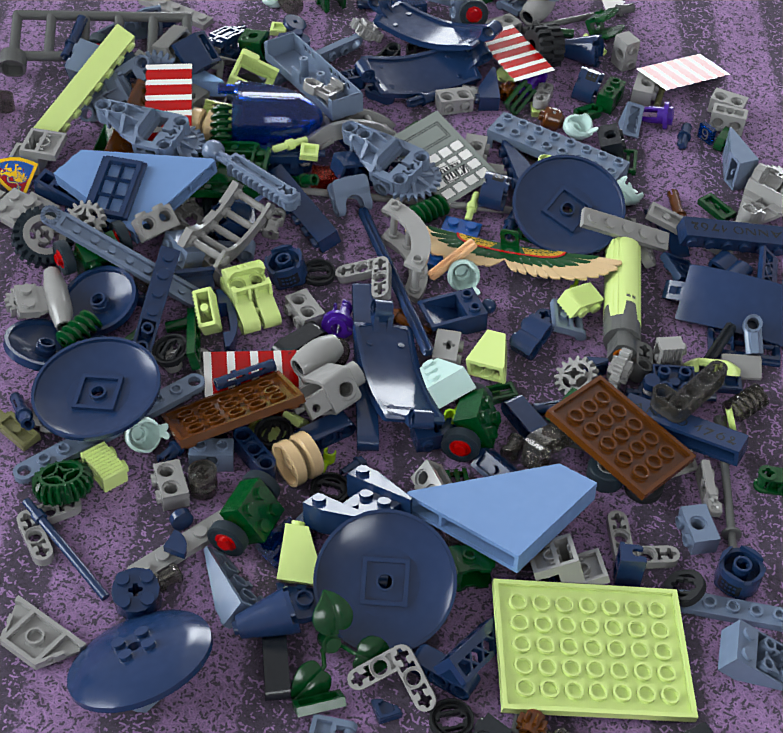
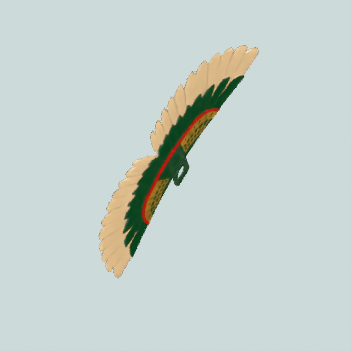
[405,225,622,281]

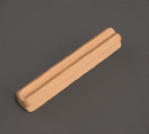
[428,239,477,280]

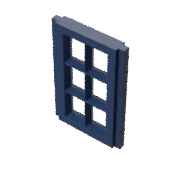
[85,155,148,221]
[707,327,781,368]

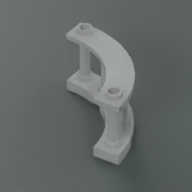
[297,108,397,150]
[177,180,276,268]
[381,198,431,303]

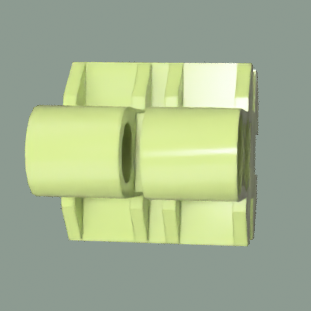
[220,259,282,335]

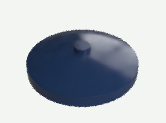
[68,266,139,337]
[3,319,86,371]

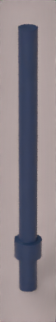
[22,498,110,601]

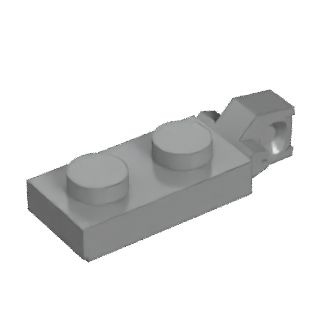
[695,459,723,517]

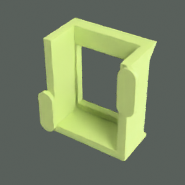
[226,49,280,105]

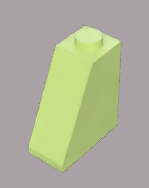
[466,329,507,384]
[277,520,318,586]

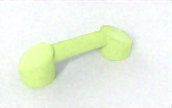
[683,357,741,376]

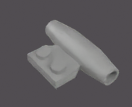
[14,266,73,331]

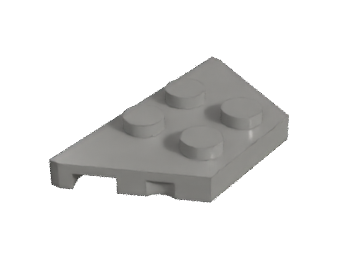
[0,595,87,670]

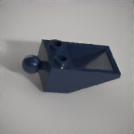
[417,287,496,335]

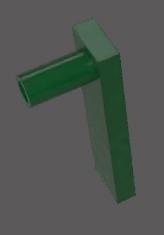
[165,307,201,370]

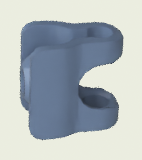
[327,174,373,217]

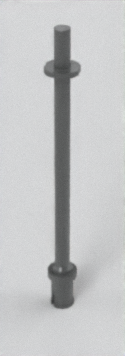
[521,2,635,33]
[713,414,742,548]

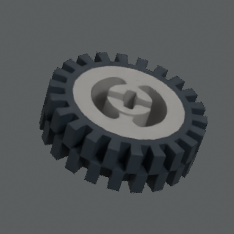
[11,206,74,269]

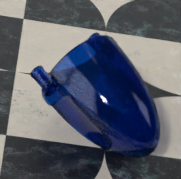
[218,80,323,145]

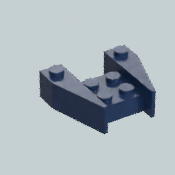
[303,464,412,535]

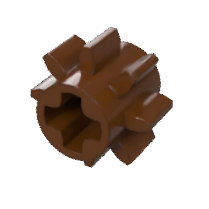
[499,81,518,101]
[516,709,548,733]

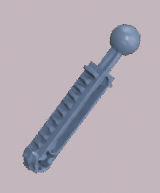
[201,139,301,211]

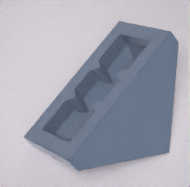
[618,101,644,139]

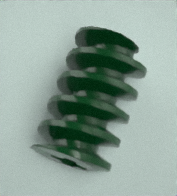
[209,104,234,141]
[409,194,450,224]
[56,310,103,349]

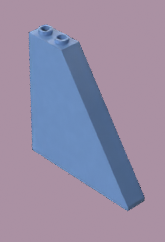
[54,150,217,244]
[406,463,597,573]

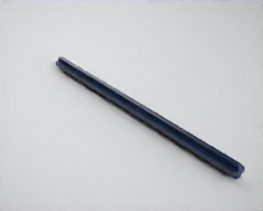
[358,207,433,356]

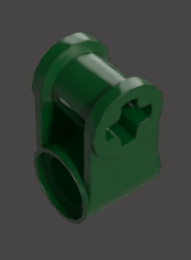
[753,465,783,496]

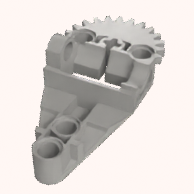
[735,163,783,224]

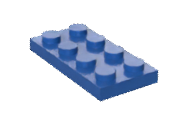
[427,216,482,273]

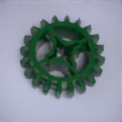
[32,459,94,507]

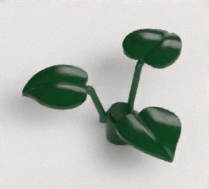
[290,589,390,700]

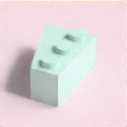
[420,358,476,409]

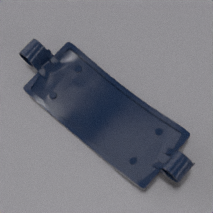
[368,0,503,51]
[354,42,492,99]
[661,264,783,348]
[353,299,445,430]

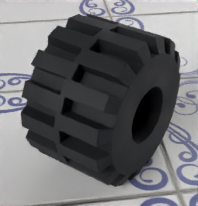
[524,23,566,67]

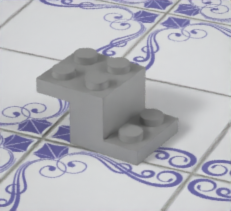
[9,128,68,176]
[0,187,61,234]
[530,533,610,585]

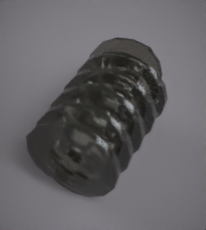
[722,383,769,422]

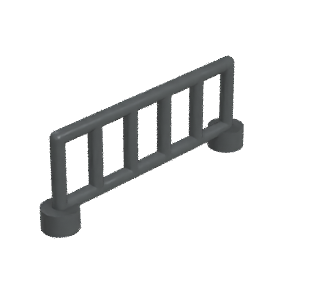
[0,10,192,77]

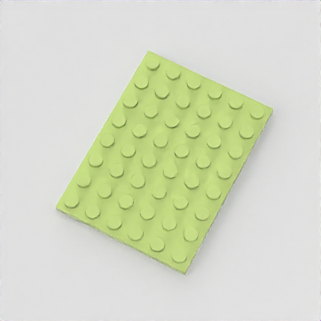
[492,578,698,722]

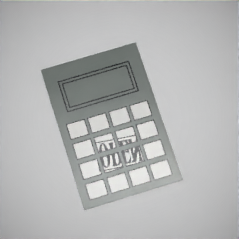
[394,111,497,204]

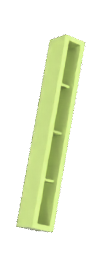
[33,24,135,133]

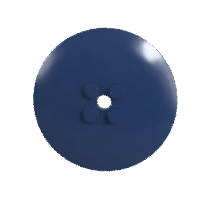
[512,155,626,255]
[31,337,161,441]
[313,509,457,653]
[67,610,213,713]

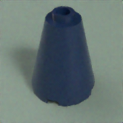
[564,34,604,68]
[231,586,301,639]

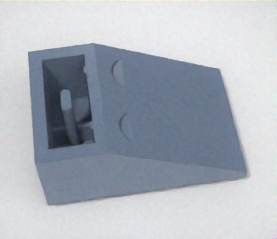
[722,127,759,191]
[718,619,783,691]

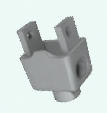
[292,361,366,420]

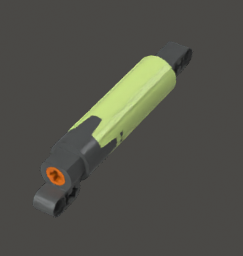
[603,216,653,383]

